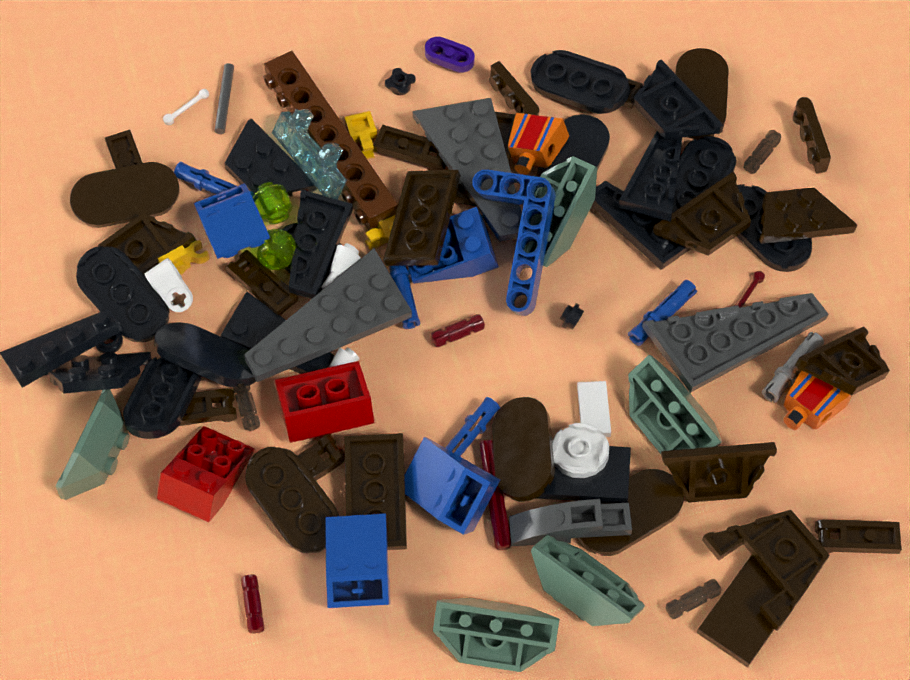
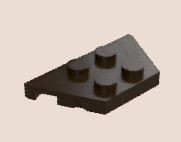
[653,172,751,256]
[760,187,857,244]
[98,213,196,277]
[795,326,890,395]
[661,442,777,503]

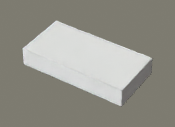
[577,381,611,437]

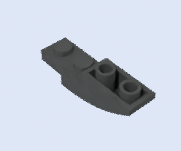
[509,499,632,546]

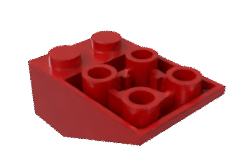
[157,426,255,522]

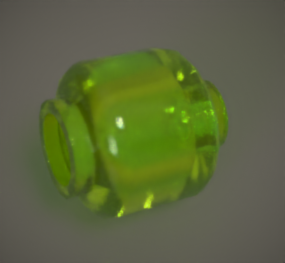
[253,182,293,225]
[257,229,296,270]

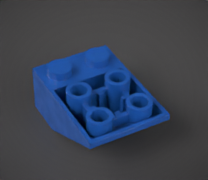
[194,183,270,259]
[408,207,499,284]
[405,437,500,535]
[326,514,391,608]

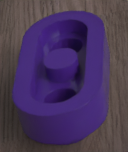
[425,36,475,73]

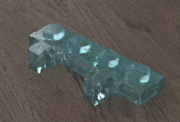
[272,109,347,200]

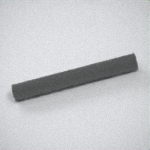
[214,63,234,134]

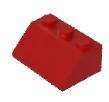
[275,361,375,443]

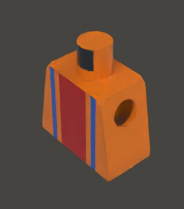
[508,113,569,175]
[783,371,852,430]

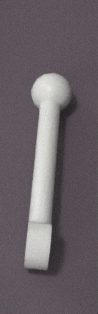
[163,89,209,125]

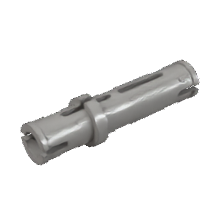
[762,332,824,403]

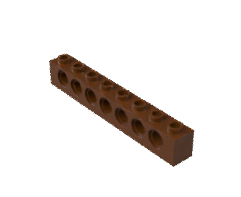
[263,51,398,231]

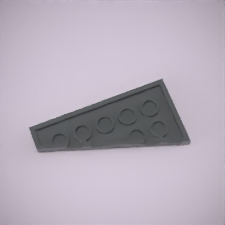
[412,98,522,242]
[244,248,412,382]
[642,293,829,393]

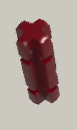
[431,314,485,347]
[241,574,265,634]

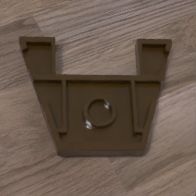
[702,510,830,631]

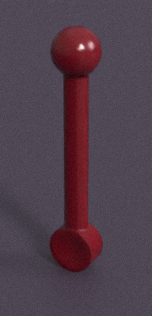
[734,271,765,308]

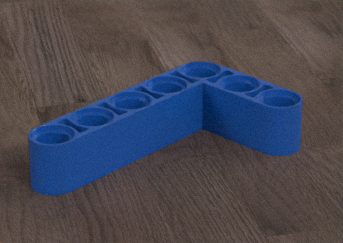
[472,170,556,316]

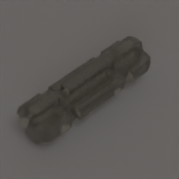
[743,129,782,174]
[233,383,261,431]
[665,579,722,619]

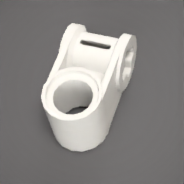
[144,258,193,312]

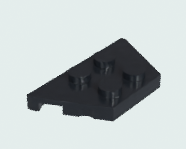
[633,59,724,139]
[225,118,317,203]
[44,352,152,394]

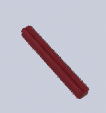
[479,440,511,550]

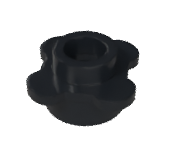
[385,68,416,95]

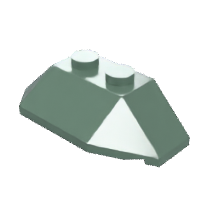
[525,156,597,267]
[628,355,723,454]
[55,389,130,500]
[531,535,645,626]
[433,598,560,672]

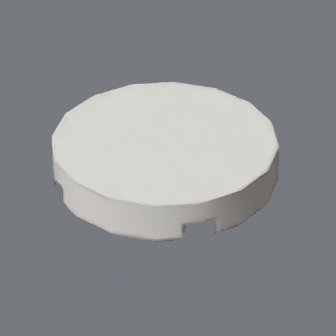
[552,423,609,478]

